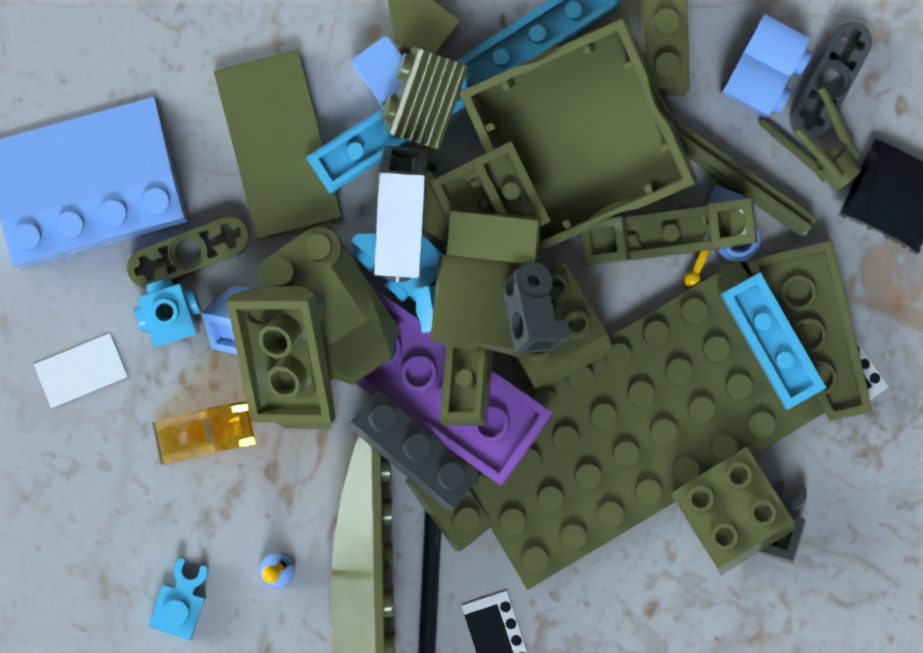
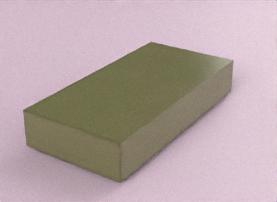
[447,208,541,264]

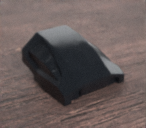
[838,139,923,255]

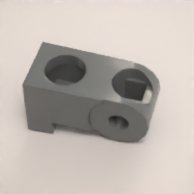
[503,261,571,354]

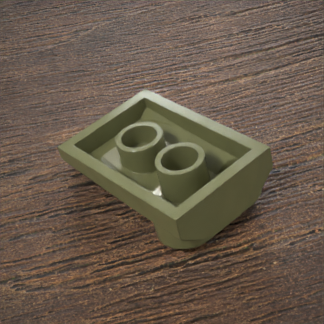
[255,222,402,385]
[226,286,336,429]

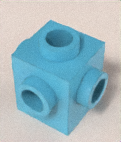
[134,277,201,348]

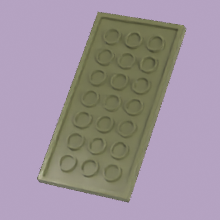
[450,260,825,590]

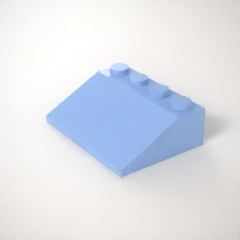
[0,97,189,269]

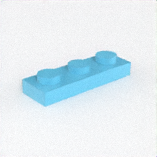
[720,272,826,410]

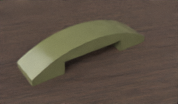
[581,198,758,265]

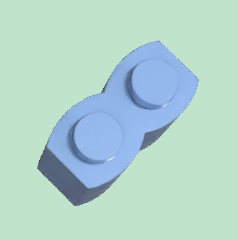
[720,14,813,119]

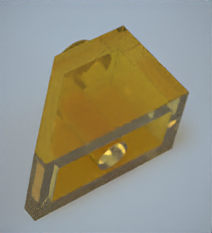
[152,401,256,465]

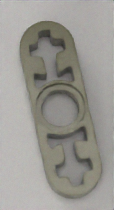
[127,216,250,289]

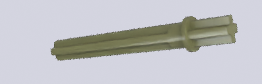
[669,113,817,237]

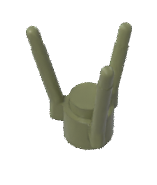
[759,87,862,191]

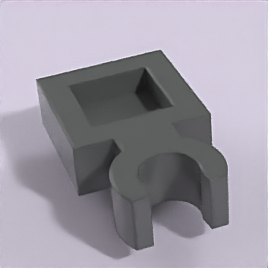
[757,480,807,564]

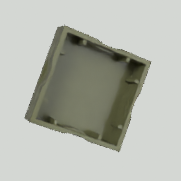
[459,16,698,251]

